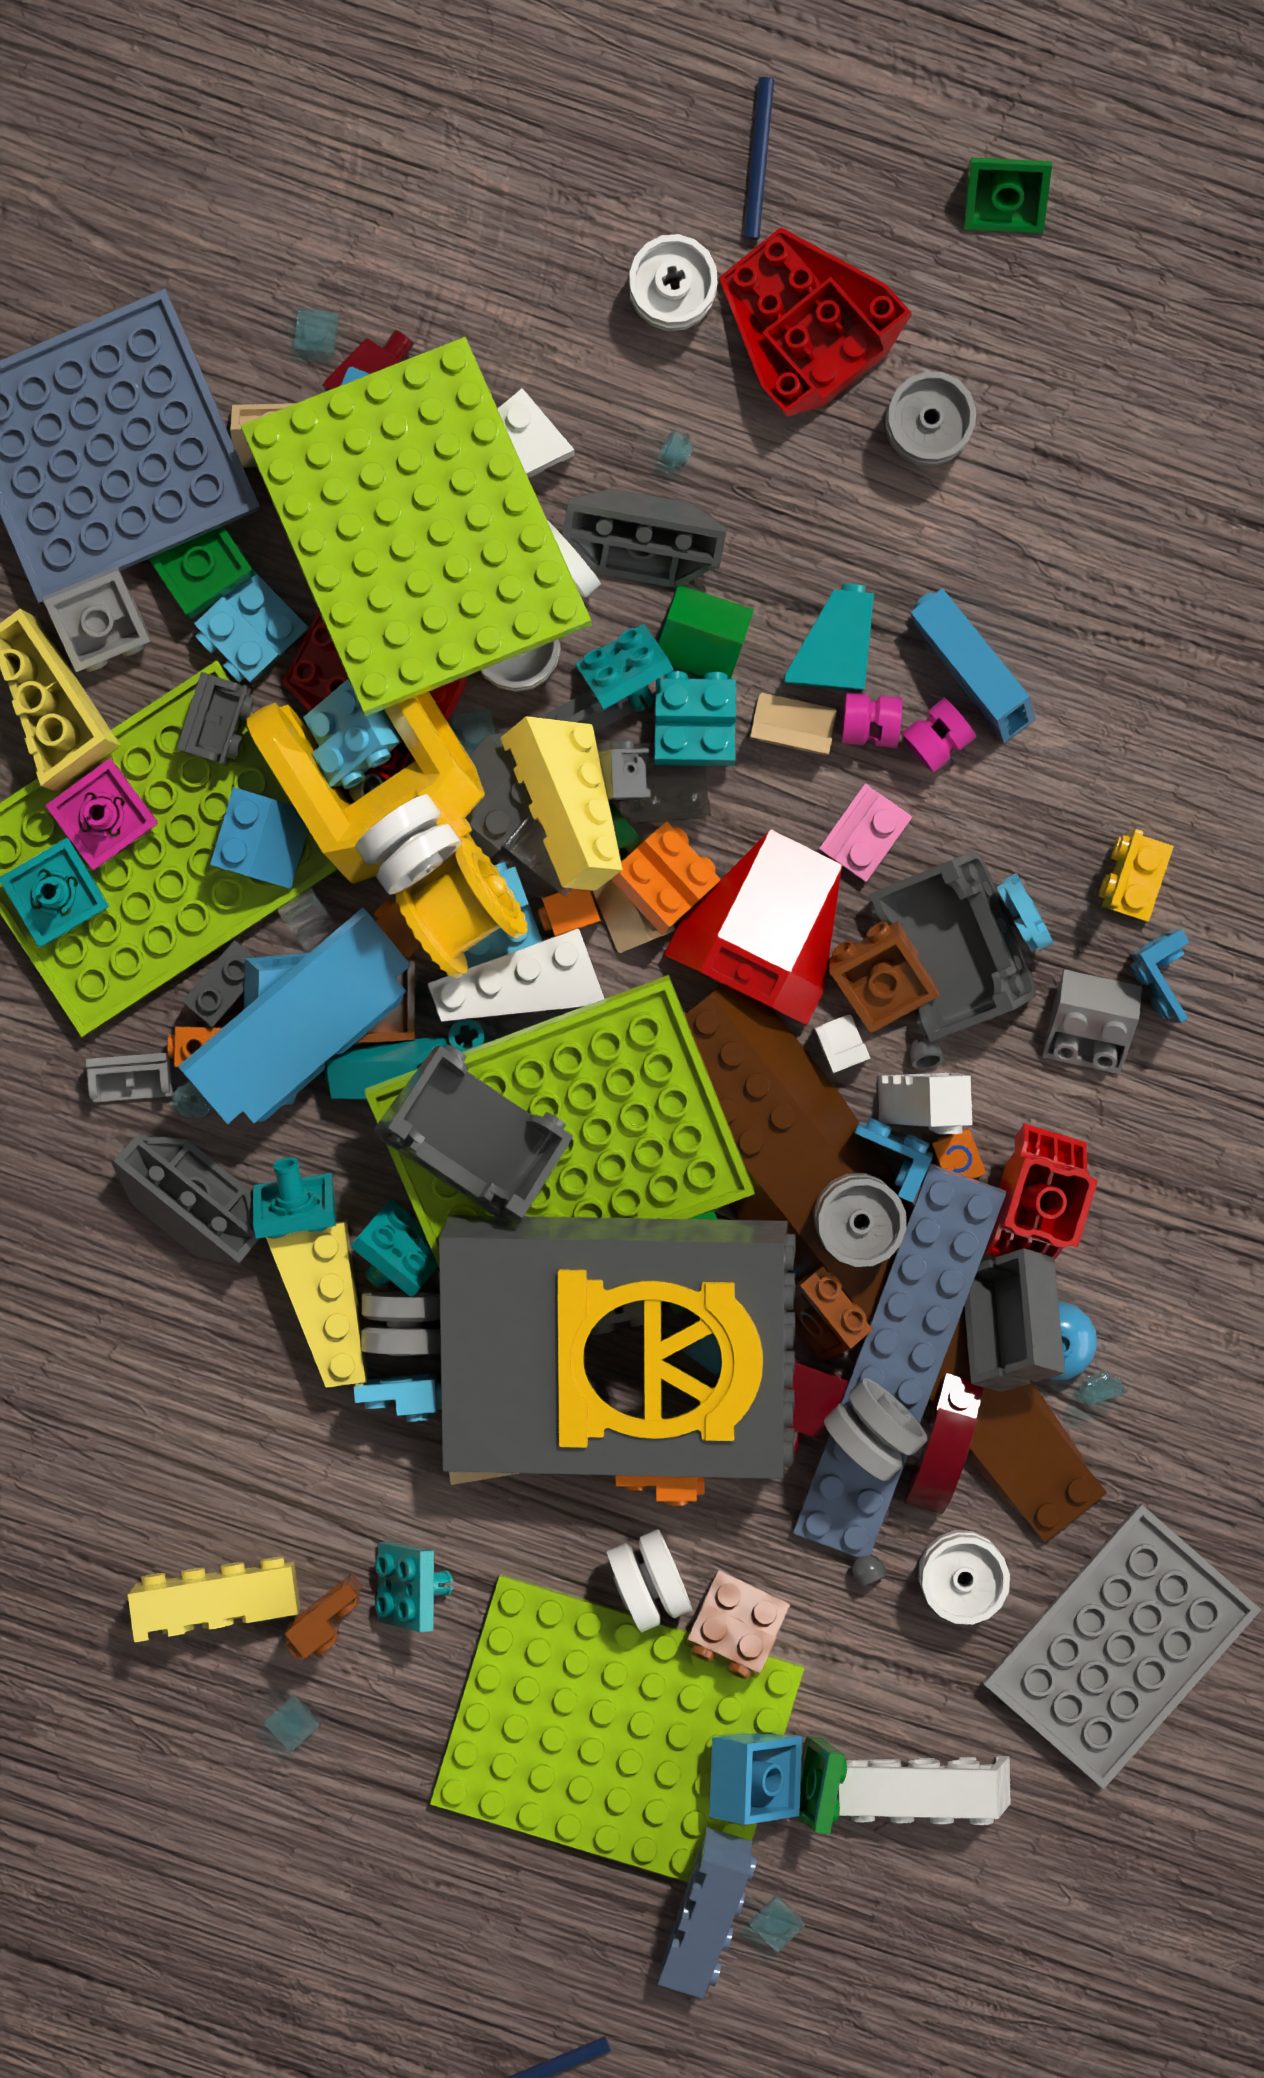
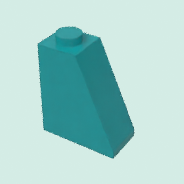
[783,584,874,692]
[324,1036,447,1099]

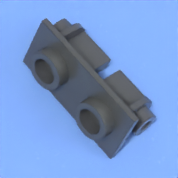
[545,690,634,733]

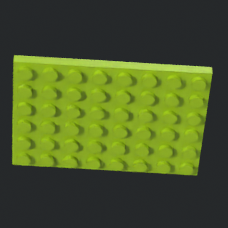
[240,337,592,717]
[0,661,338,1037]
[365,975,755,1269]
[430,1574,805,1882]

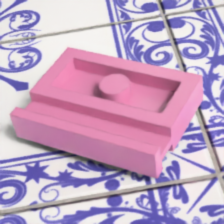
[819,783,912,882]

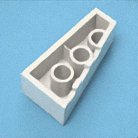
[498,389,575,478]
[428,929,604,1021]
[878,1073,972,1134]
[839,1756,1011,1825]

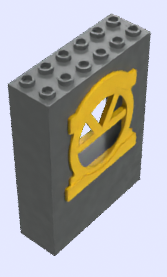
[439,1215,795,1479]

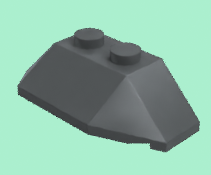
[562,489,727,588]
[466,733,533,858]
[112,1134,260,1266]

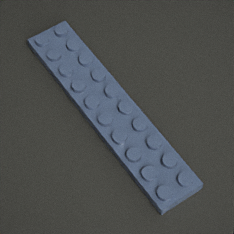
[793,1164,1006,1557]

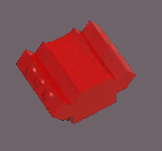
[985,1123,1098,1260]

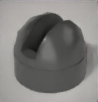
[349,773,384,802]
[910,1036,944,1069]
[852,1554,887,1587]

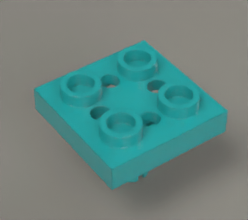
[575,624,674,711]
[0,837,110,948]
[253,1157,336,1239]
[350,1199,438,1297]
[375,1542,453,1632]

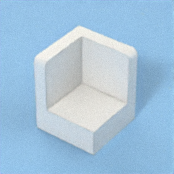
[814,1015,870,1073]

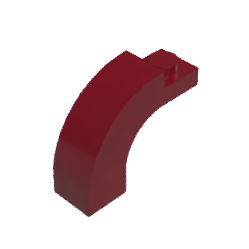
[904,1373,984,1515]

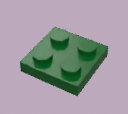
[149,526,256,619]
[796,1736,847,1834]

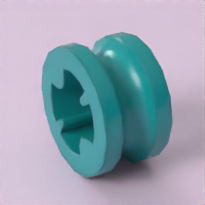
[449,1019,485,1052]

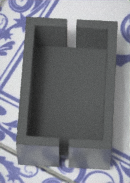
[965,1248,1065,1392]

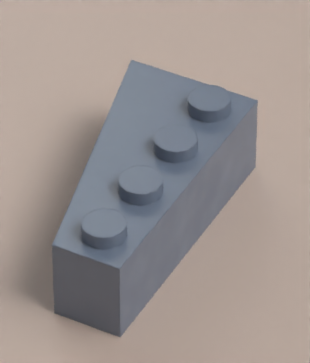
[658,1827,757,1999]

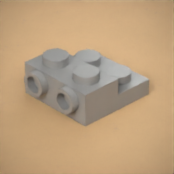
[43,566,150,672]

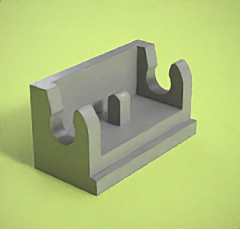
[86,1052,173,1102]

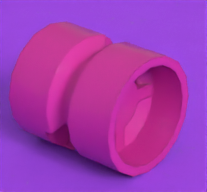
[841,692,902,749]
[901,698,977,773]

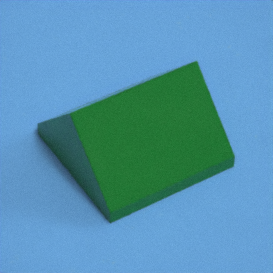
[964,157,1052,233]
[658,585,754,679]

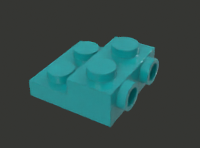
[655,671,736,766]

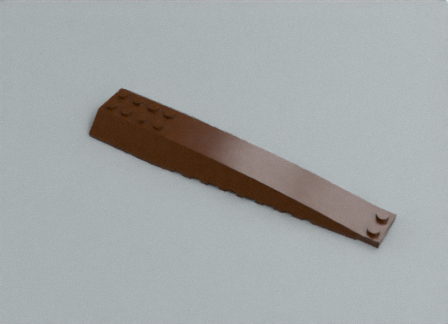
[685,984,1107,1542]

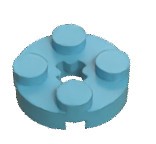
[997,873,1054,951]

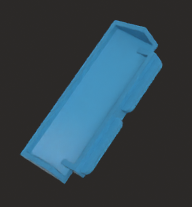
[178,907,411,1124]

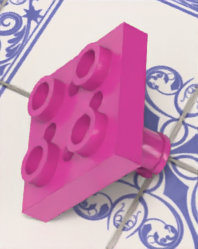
[45,758,159,871]

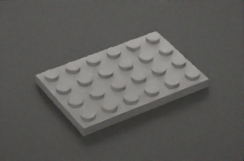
[983,1503,1262,1789]

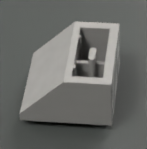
[1042,969,1142,1074]

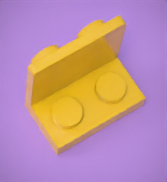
[1098,829,1174,922]

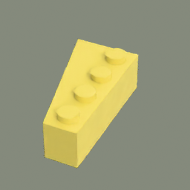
[0,609,121,792]
[500,716,623,891]
[266,1220,368,1388]
[128,1557,301,1642]

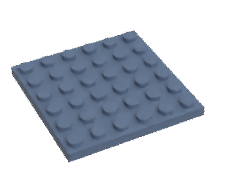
[0,289,261,605]

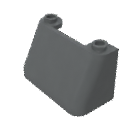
[869,851,1036,1042]
[373,1044,573,1220]

